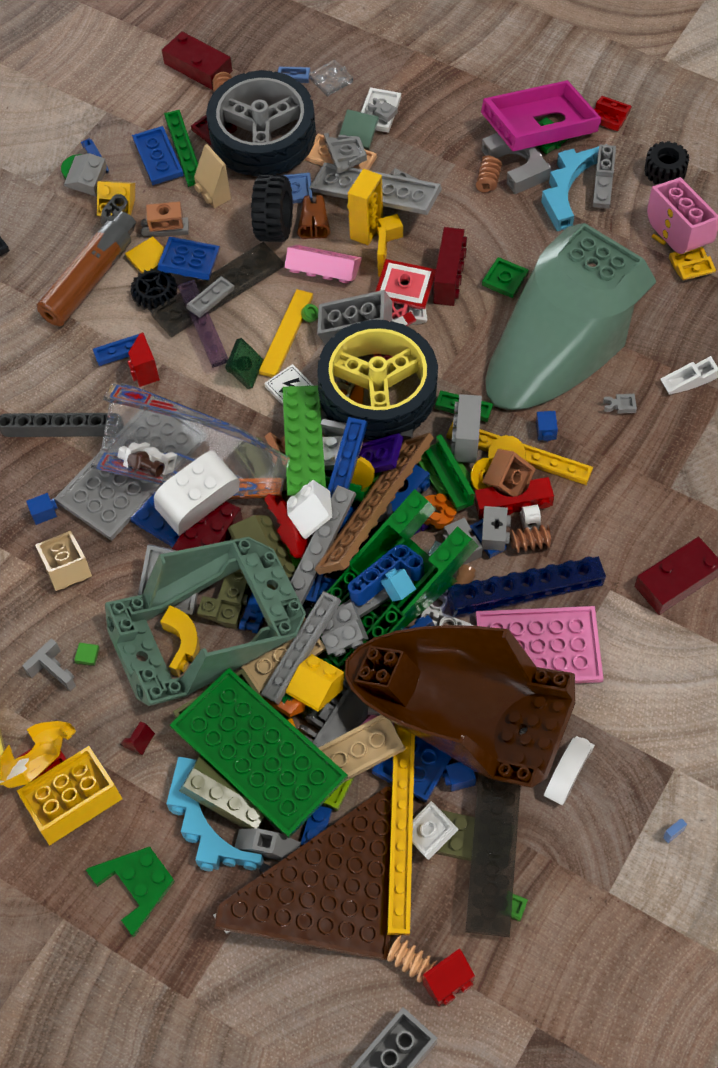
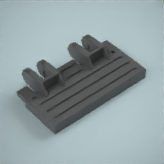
[298,677,368,748]

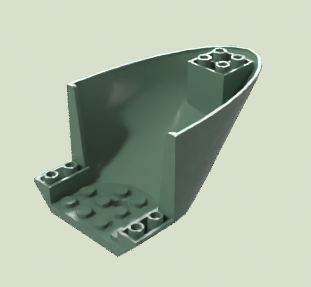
[485,223,656,410]

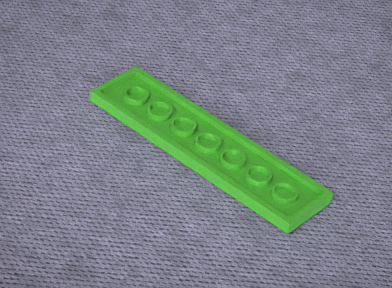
[283,385,326,496]

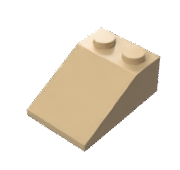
[194,144,231,208]
[35,531,92,591]

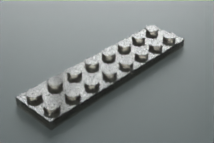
[150,242,284,337]
[465,774,521,937]

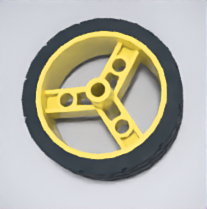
[317,320,438,440]

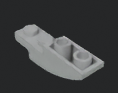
[593,144,616,209]

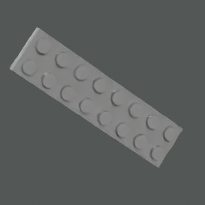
[309,162,442,215]

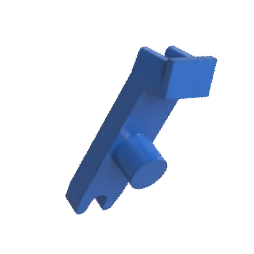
[81,138,109,173]

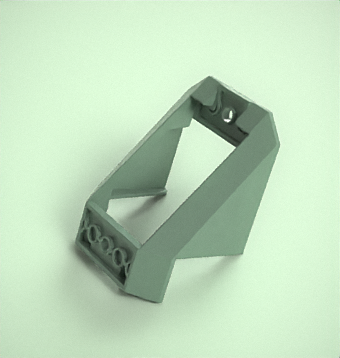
[105,537,306,706]

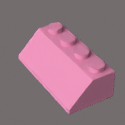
[285,244,362,283]

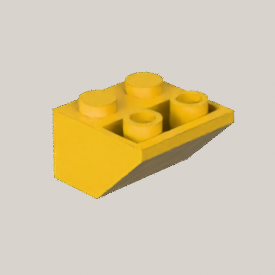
[97,180,135,216]

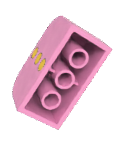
[647,177,718,254]

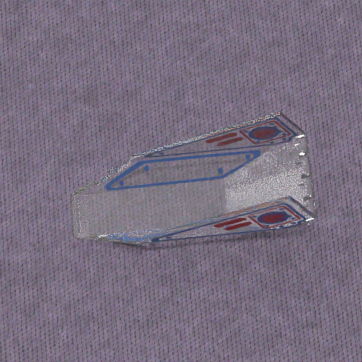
[91,383,290,498]

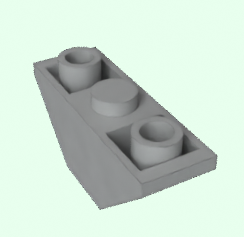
[235,828,301,861]

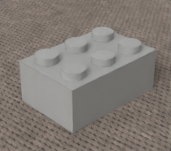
[451,394,482,463]

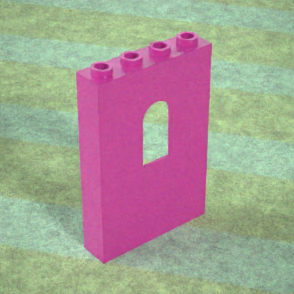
[481,80,601,151]

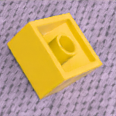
[286,654,344,712]

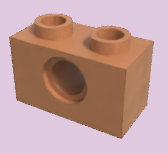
[146,201,183,232]

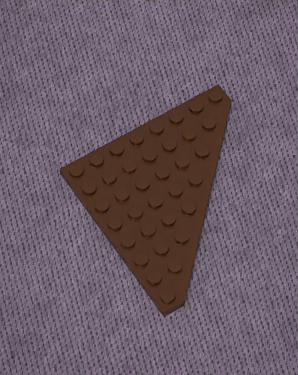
[214,786,392,961]

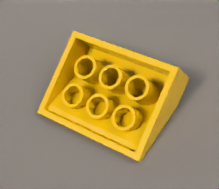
[17,746,122,846]

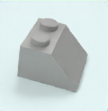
[64,153,107,196]

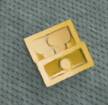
[669,246,716,281]

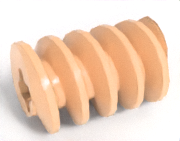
[387,935,438,983]

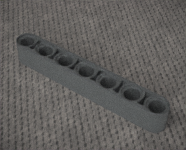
[0,413,125,437]

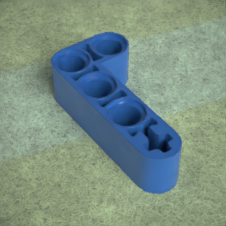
[348,544,425,606]

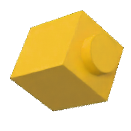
[376,214,403,242]

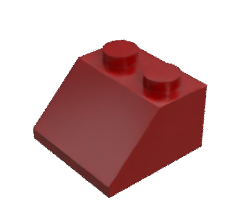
[127,332,160,387]
[423,948,475,1007]

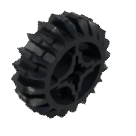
[130,268,178,311]

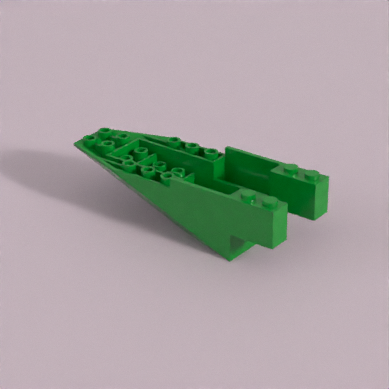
[309,489,479,675]

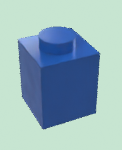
[536,411,558,441]
[26,493,58,525]
[443,762,476,792]

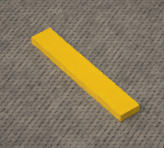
[259,289,313,378]

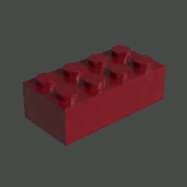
[433,227,467,306]
[172,501,243,551]

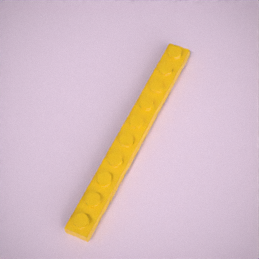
[387,723,415,936]

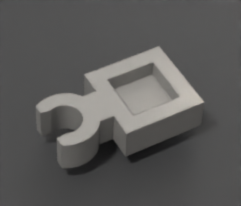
[368,98,398,123]
[603,394,637,414]

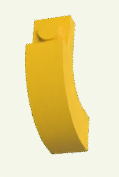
[160,605,200,677]

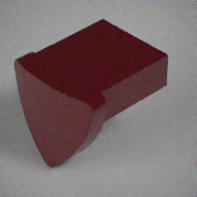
[120,721,155,755]

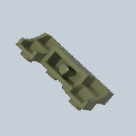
[197,569,250,629]

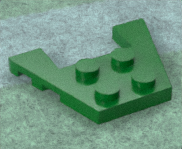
[86,846,175,937]

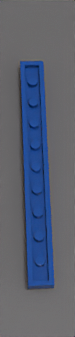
[305,417,368,604]

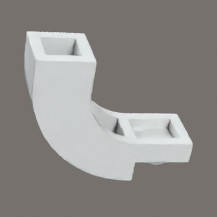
[544,736,595,805]

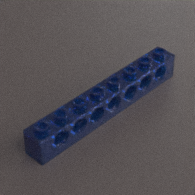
[447,556,606,617]

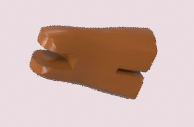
[297,195,330,239]

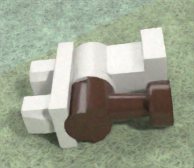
[117,442,177,477]

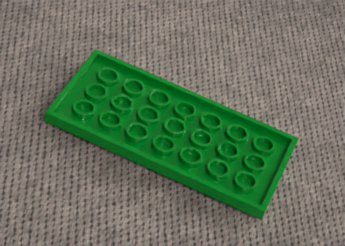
[170,668,348,838]

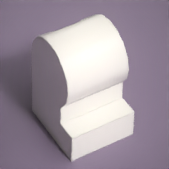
[520,504,541,531]

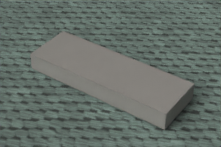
[186,276,235,318]

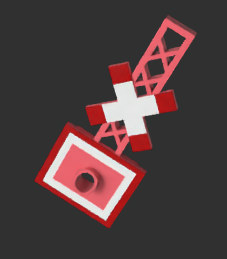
[374,259,436,375]

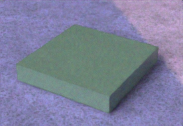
[339,109,379,150]

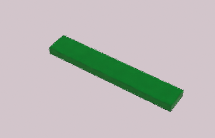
[164,109,198,187]

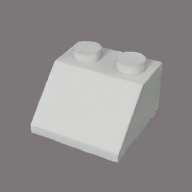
[287,480,332,539]

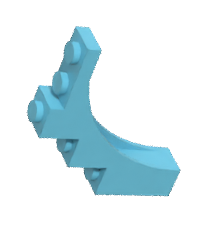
[541,144,607,231]
[166,757,264,871]

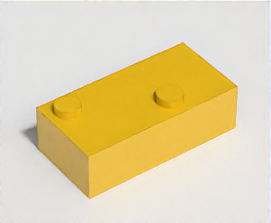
[347,169,383,246]

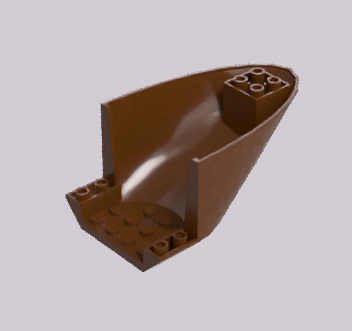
[345,625,575,788]

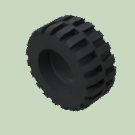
[251,175,293,242]

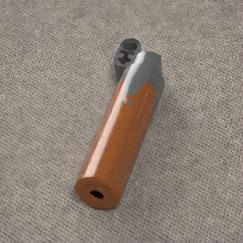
[36,194,136,326]

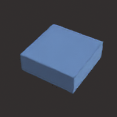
[663,819,687,843]

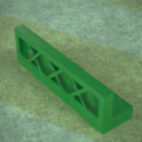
[424,434,475,511]

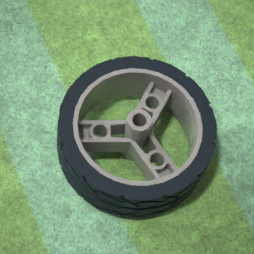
[206,70,316,176]

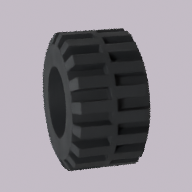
[644,141,689,184]

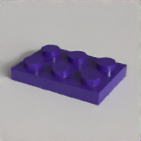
[358,433,403,474]

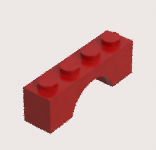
[474,477,554,519]

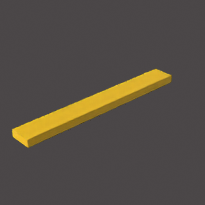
[446,421,593,485]

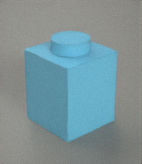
[380,568,416,602]

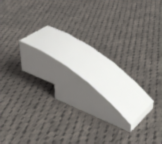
[661,356,718,394]

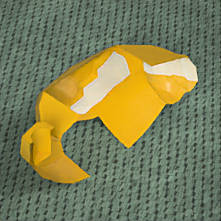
[0,721,76,788]

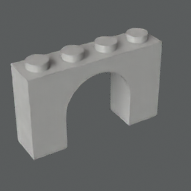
[482,133,551,194]

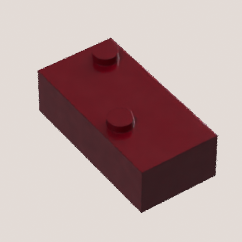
[162,31,233,90]
[634,536,718,615]

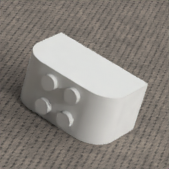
[154,451,240,536]

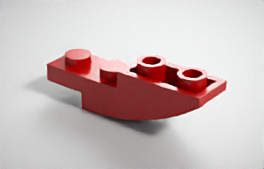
[264,494,309,559]

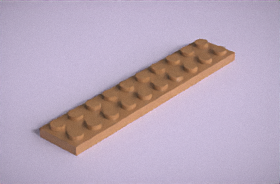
[314,432,434,575]

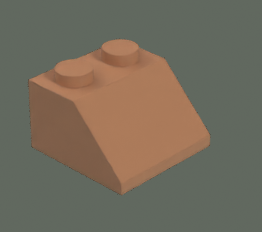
[482,449,536,497]

